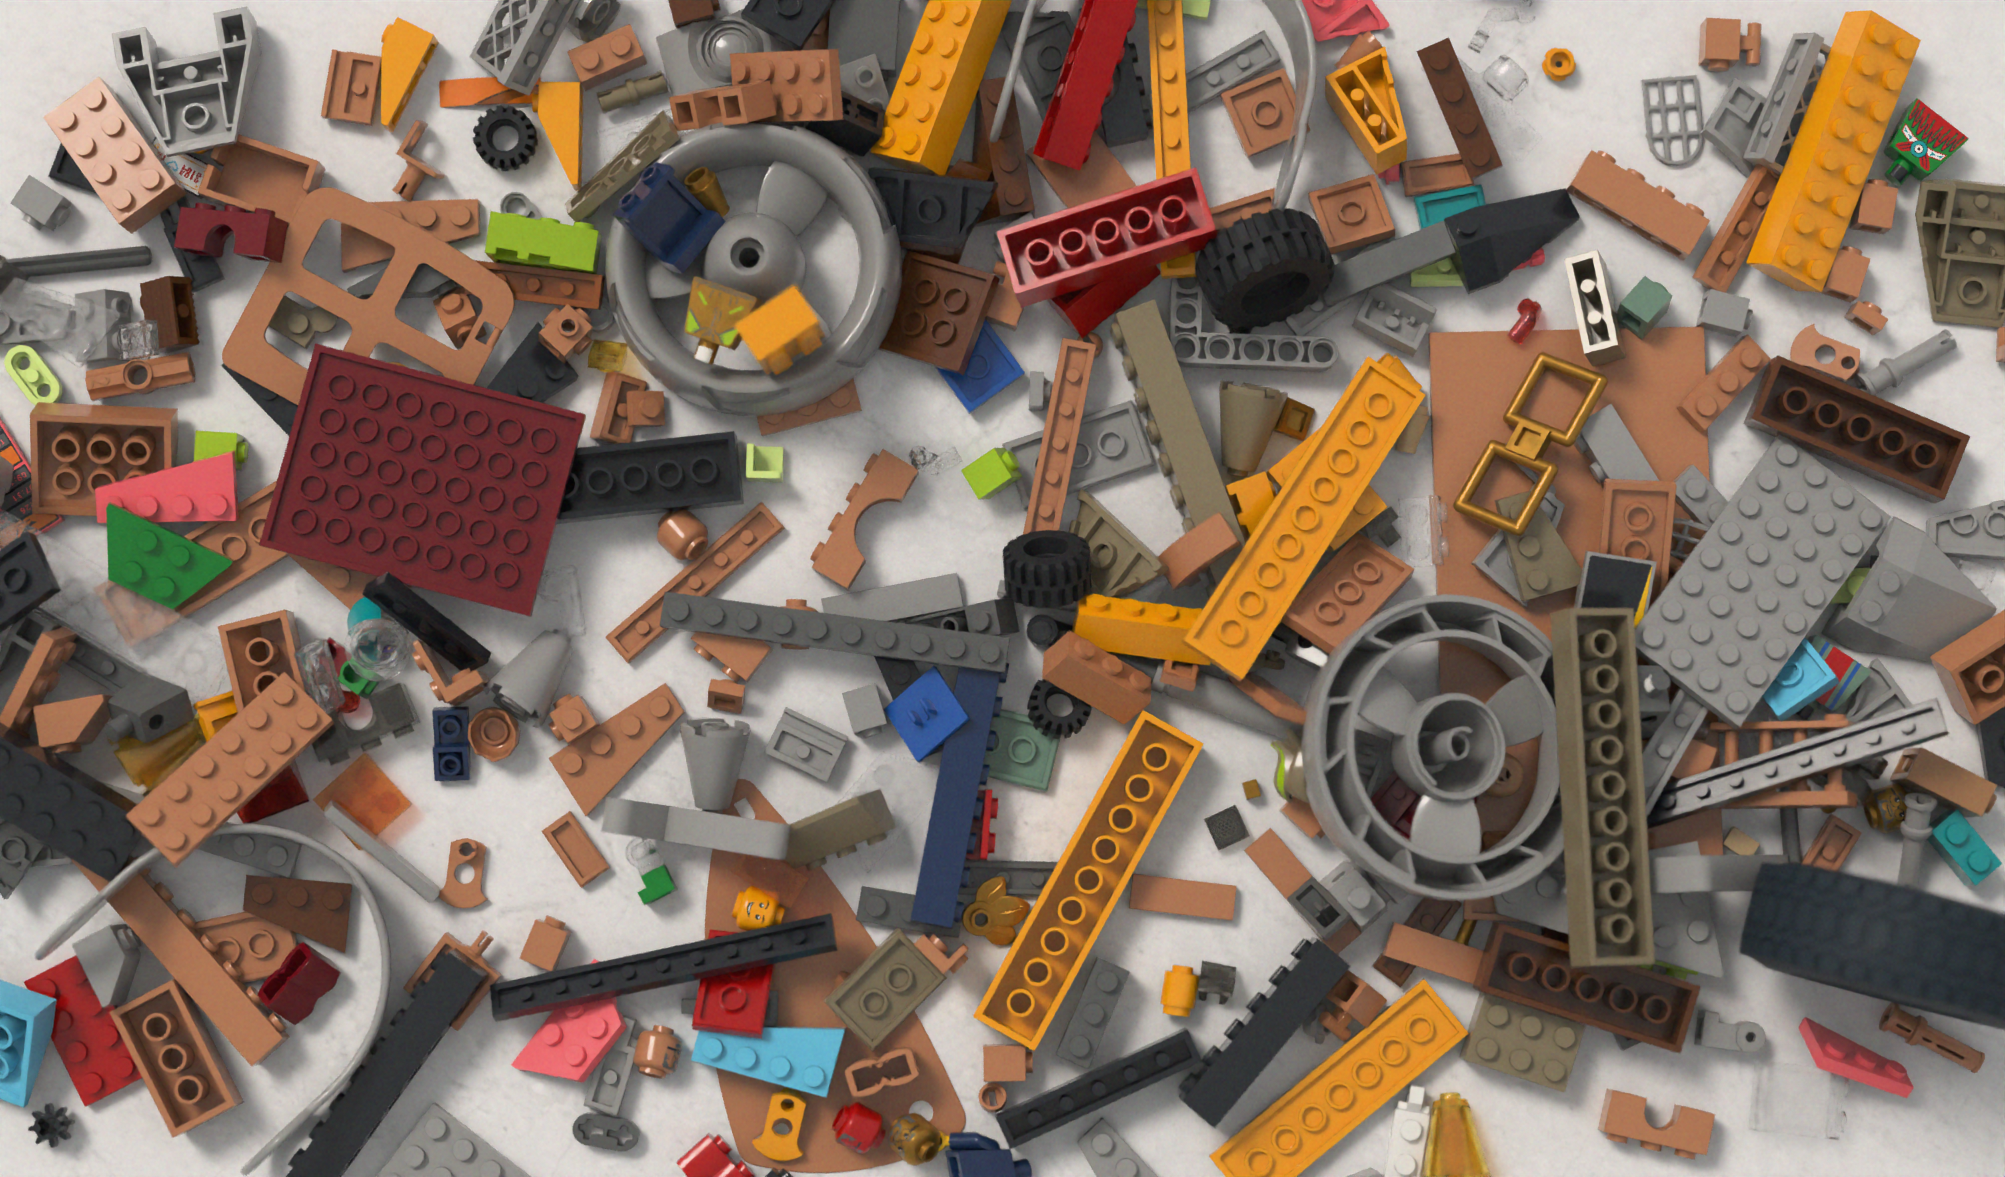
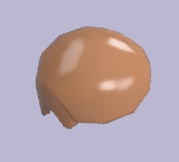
[468,707,521,762]

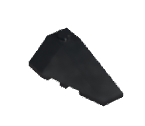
[1444,188,1580,294]

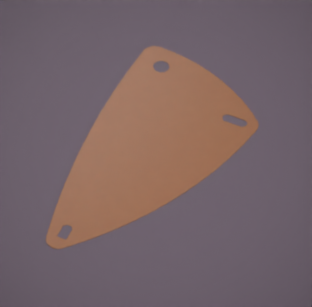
[705,779,966,1173]

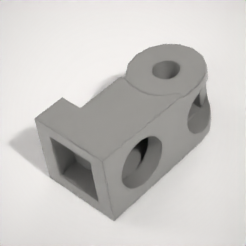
[1694,1010,1766,1052]

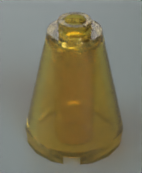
[107,713,206,798]
[1422,1093,1491,1177]

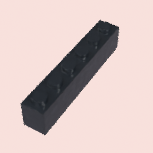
[996,1028,1202,1149]

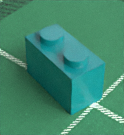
[1927,809,2002,886]

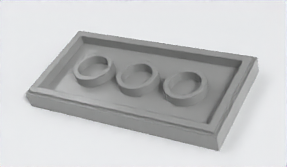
[1002,400,1154,510]

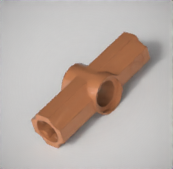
[85,352,196,401]

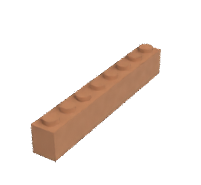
[71,855,290,1066]

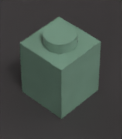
[1617,276,1673,339]

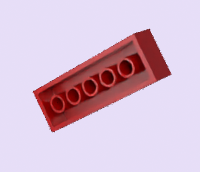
[997,167,1217,308]

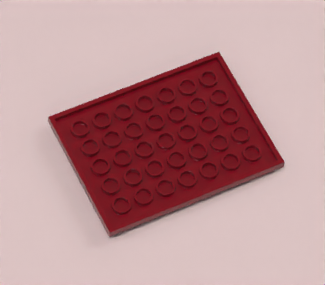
[259,344,586,617]

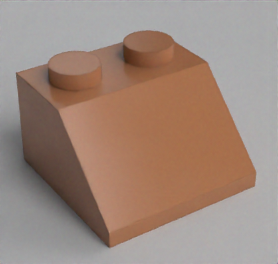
[33,694,113,755]

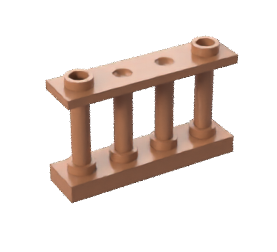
[1710,714,1857,809]

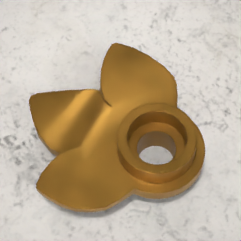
[962,876,1030,946]

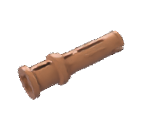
[1879,1002,1985,1073]

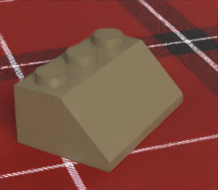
[786,789,896,871]

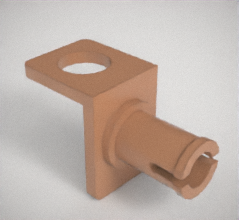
[392,120,445,201]

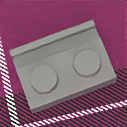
[764,707,849,782]

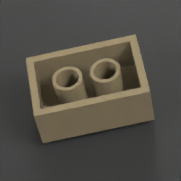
[1459,991,1586,1093]

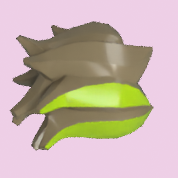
[1270,728,1309,804]

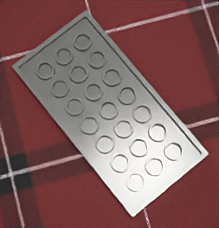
[1635,435,1891,730]

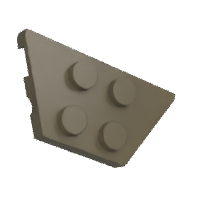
[1068,489,1169,598]

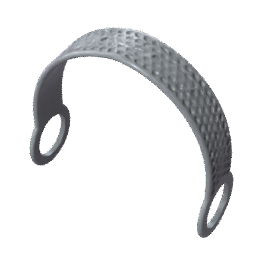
[990,0,1317,212]
[34,823,391,1176]

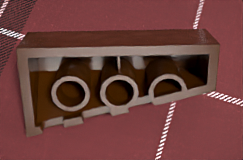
[972,77,1035,227]

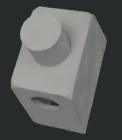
[1319,861,1388,933]

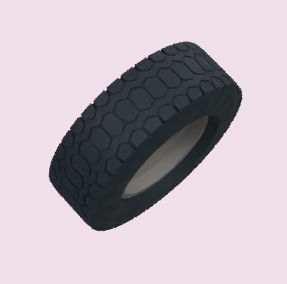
[1739,862,2005,1030]

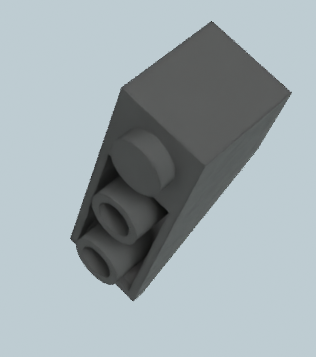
[905,598,1020,636]

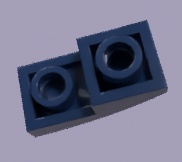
[432,706,470,781]

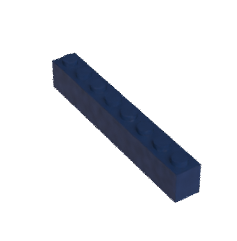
[910,663,1009,929]

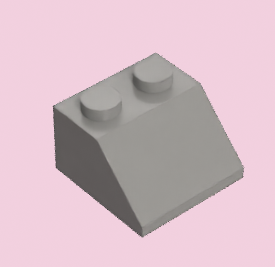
[72,924,141,1008]

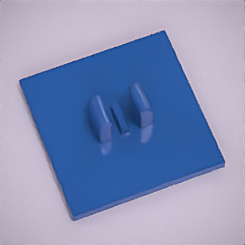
[883,665,971,763]

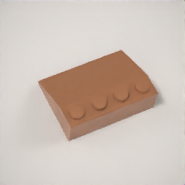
[30,402,178,516]

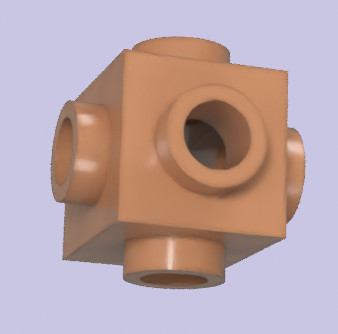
[538,304,593,363]

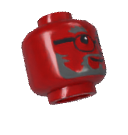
[831,1102,886,1154]

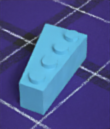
[691,1026,847,1097]

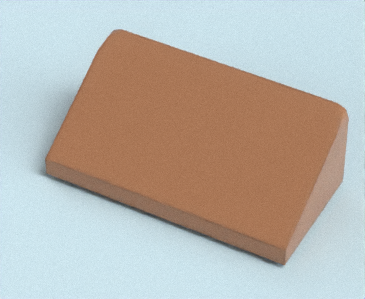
[590,372,647,444]

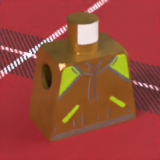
[684,276,762,365]

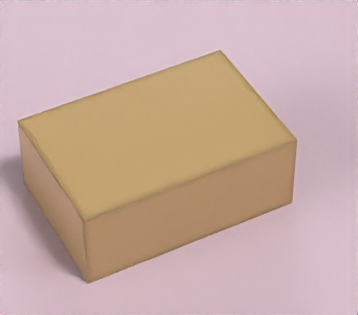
[1723,826,1760,855]

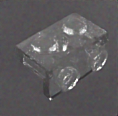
[1398,494,1449,567]

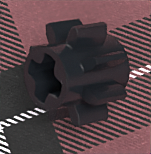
[28,1103,75,1148]

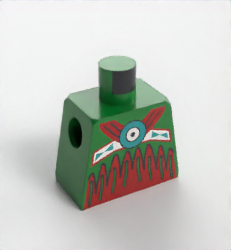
[1883,98,1969,186]

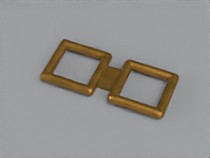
[1453,352,1608,536]

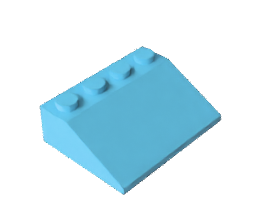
[0,980,56,1107]

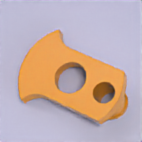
[752,1087,807,1161]

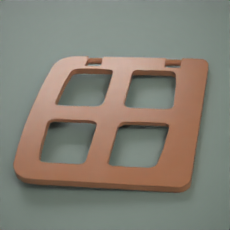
[222,187,515,405]

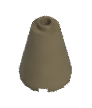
[1219,380,1288,477]

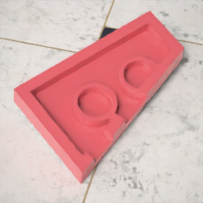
[1798,1017,1914,1098]

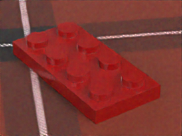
[24,955,142,1107]

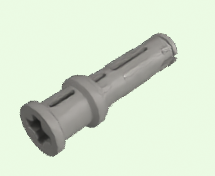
[1854,329,1957,396]
[1897,793,1937,889]

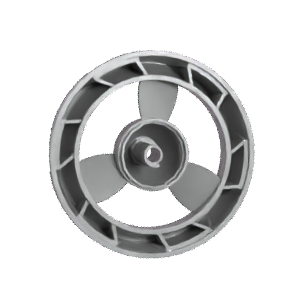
[605,122,902,416]
[1301,594,1564,900]

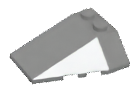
[1822,516,1997,662]

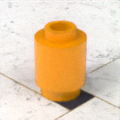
[1160,965,1199,1017]

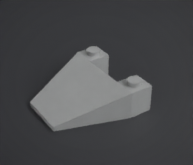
[112,6,262,157]

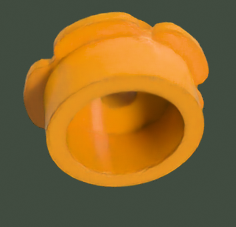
[1542,48,1576,81]

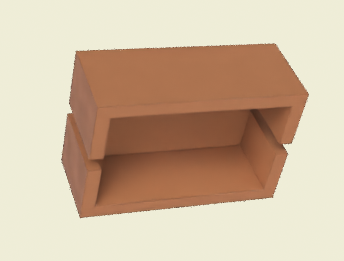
[198,135,326,228]

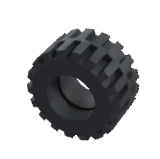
[1003,530,1092,608]

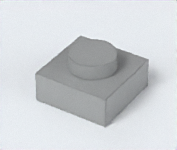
[1029,371,1051,410]

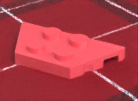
[1302,0,1390,42]
[511,959,627,1083]

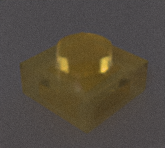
[588,339,628,372]

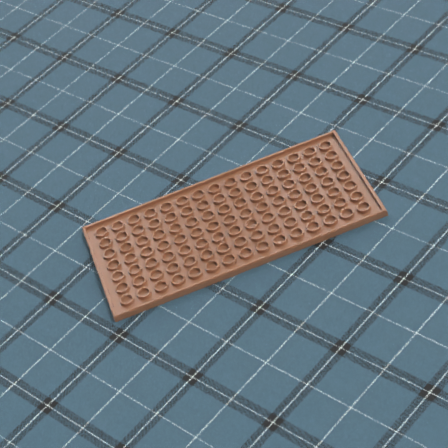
[1428,327,1723,855]

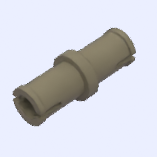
[596,71,668,114]

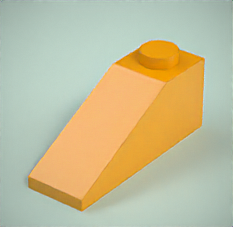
[381,17,439,133]
[532,82,584,190]

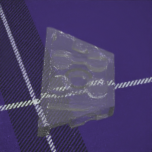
[837,751,940,873]

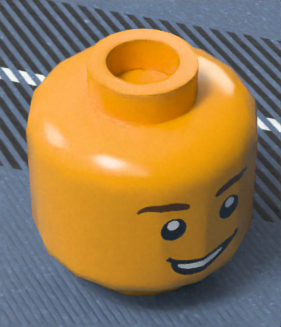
[731,885,785,931]

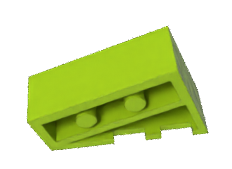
[485,211,602,274]

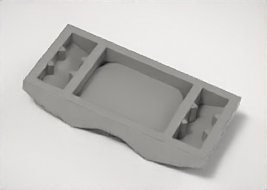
[656,9,792,96]

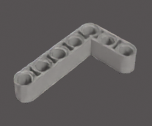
[1169,277,1339,372]
[601,797,791,860]
[1649,855,1789,894]

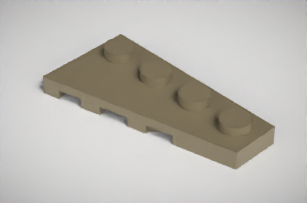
[565,110,679,222]

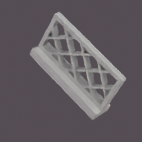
[470,0,579,96]
[1743,33,1831,175]

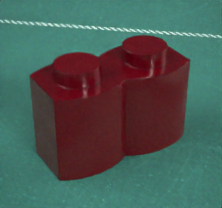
[257,942,341,1025]

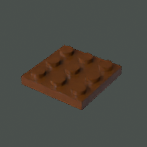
[878,250,1000,375]

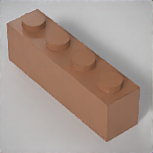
[1566,150,1710,261]

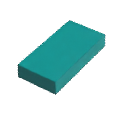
[1413,184,1486,230]

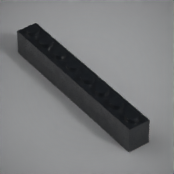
[286,948,489,1177]

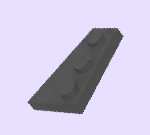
[0,817,46,899]

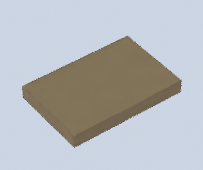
[824,928,947,1052]

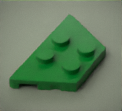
[106,502,233,609]

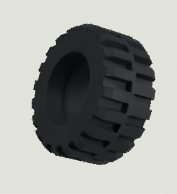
[1195,208,1335,329]

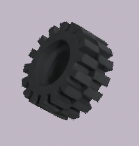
[473,105,538,171]
[1027,679,1092,739]

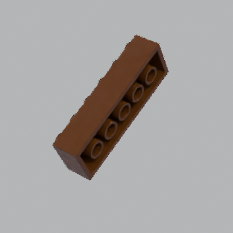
[1743,355,1970,504]
[1472,921,1701,1054]

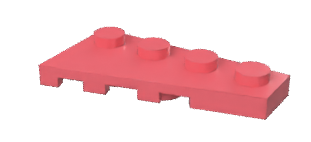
[95,450,239,523]

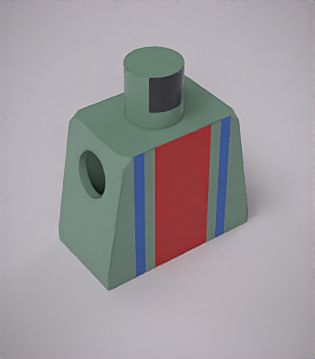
[1793,635,1872,721]

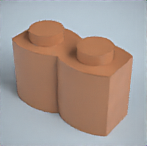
[844,1047,920,1097]

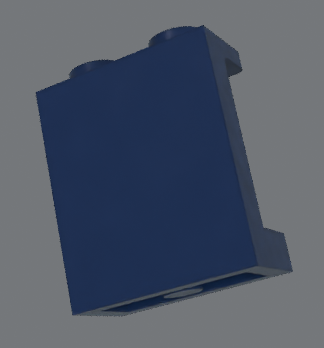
[613,162,725,274]

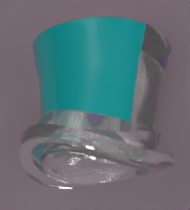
[345,597,413,682]

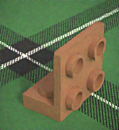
[412,639,490,706]

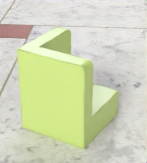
[746,443,784,483]

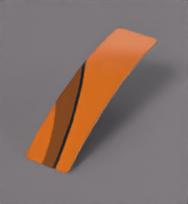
[439,77,541,108]

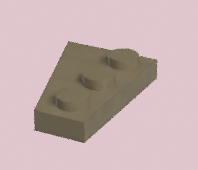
[1494,491,1582,601]

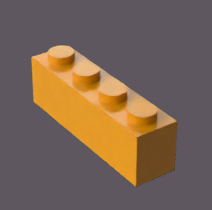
[1072,594,1210,666]

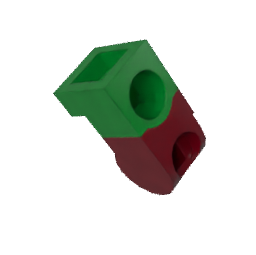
[313,637,385,699]

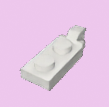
[1383,1084,1430,1177]

